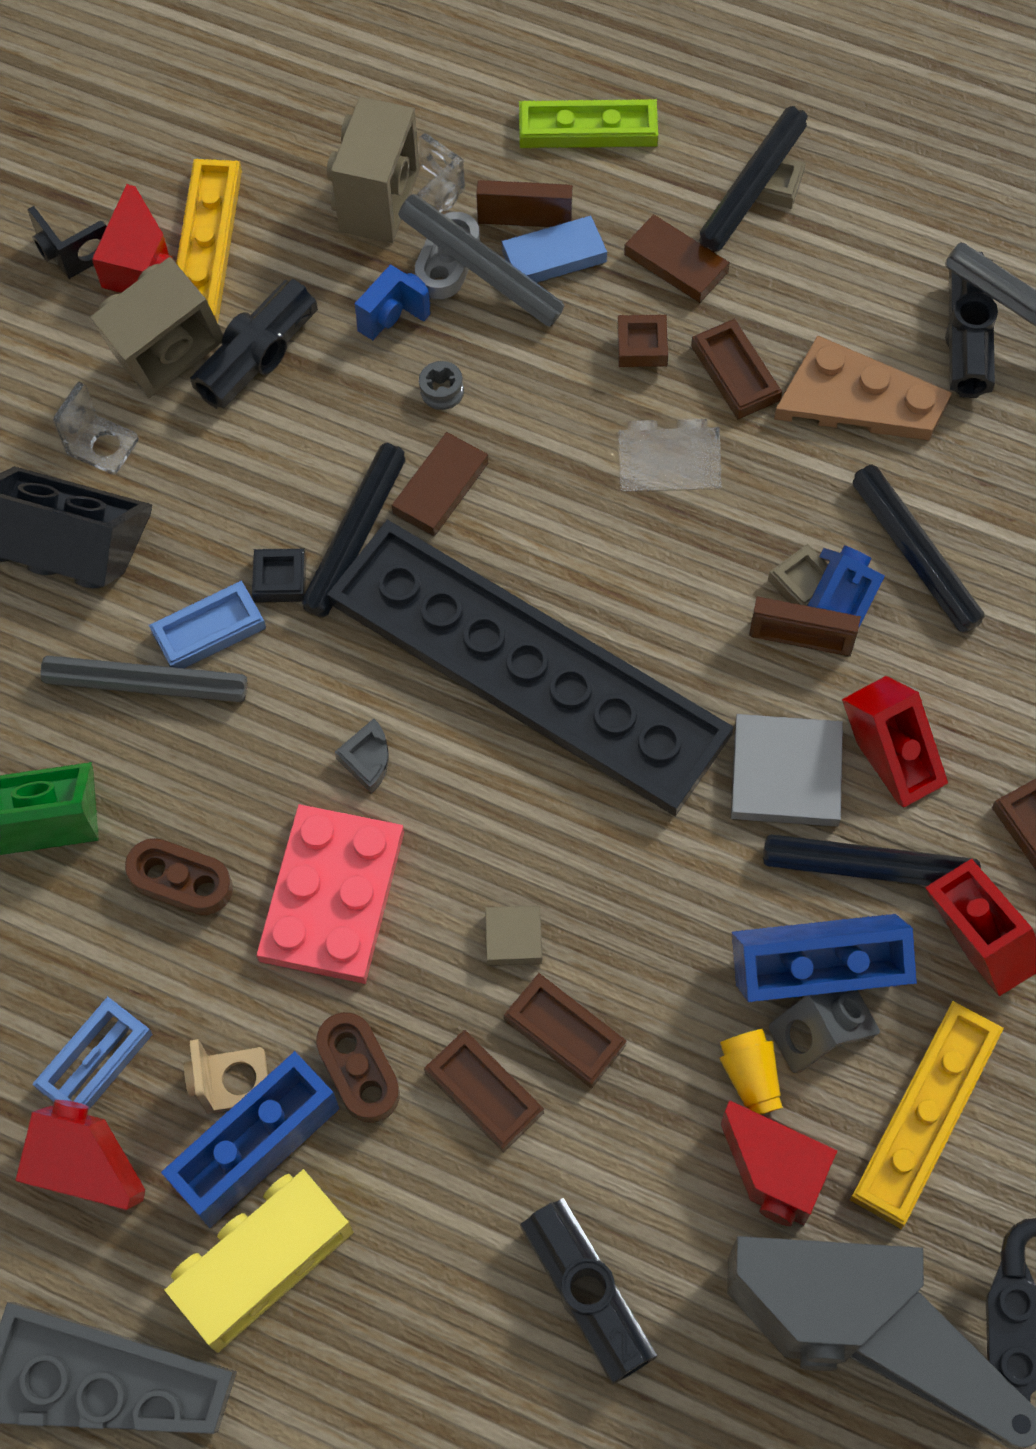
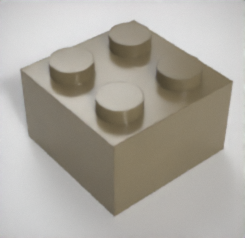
[326,96,420,243]
[90,257,223,398]

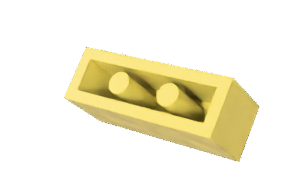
[164,1169,354,1353]

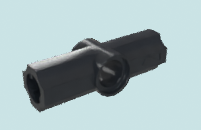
[945,252,998,398]
[190,279,318,409]
[520,1198,657,1385]

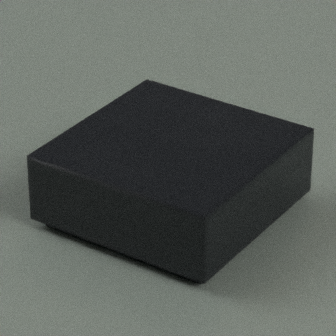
[252,548,306,603]

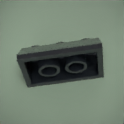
[0,466,152,589]

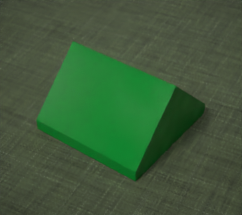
[0,762,99,855]

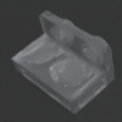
[617,419,722,492]

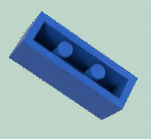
[732,914,917,1002]
[161,1051,340,1228]

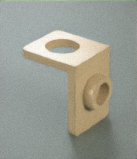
[184,1039,268,1114]

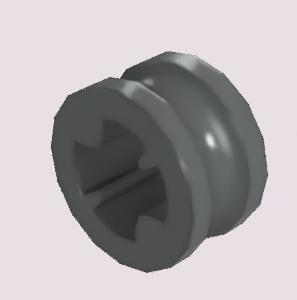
[419,361,464,410]

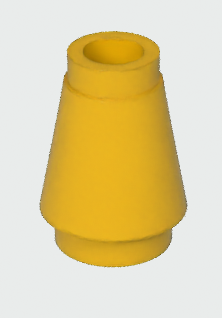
[719,1029,783,1115]

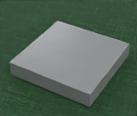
[731,714,843,827]

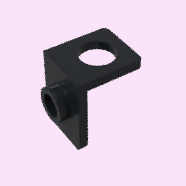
[27,206,107,279]

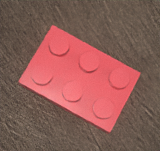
[256,804,404,984]

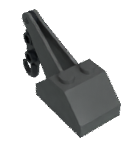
[727,1218,1036,1449]

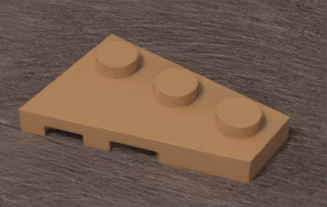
[774,335,952,441]

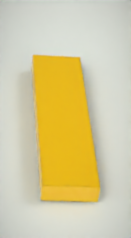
[176,159,242,323]
[850,1001,1004,1229]

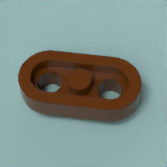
[125,838,233,915]
[316,1012,400,1123]

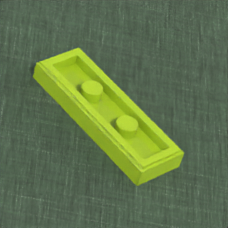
[519,99,658,148]

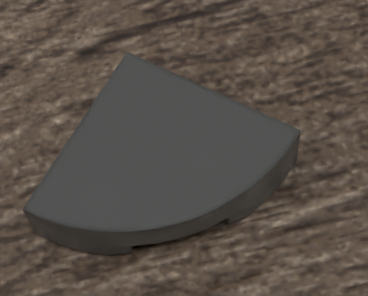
[335,718,389,794]

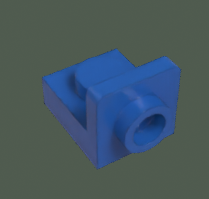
[355,264,430,341]
[808,545,885,627]

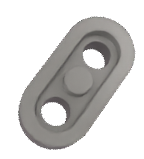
[415,212,480,299]

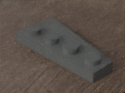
[0,1302,237,1434]

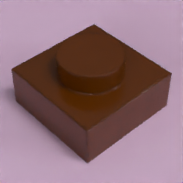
[617,315,668,367]

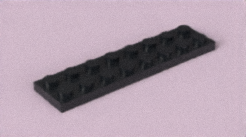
[327,519,734,817]

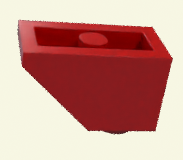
[92,184,173,293]
[842,676,948,808]
[925,859,1036,997]
[15,1100,146,1210]
[721,1100,838,1227]

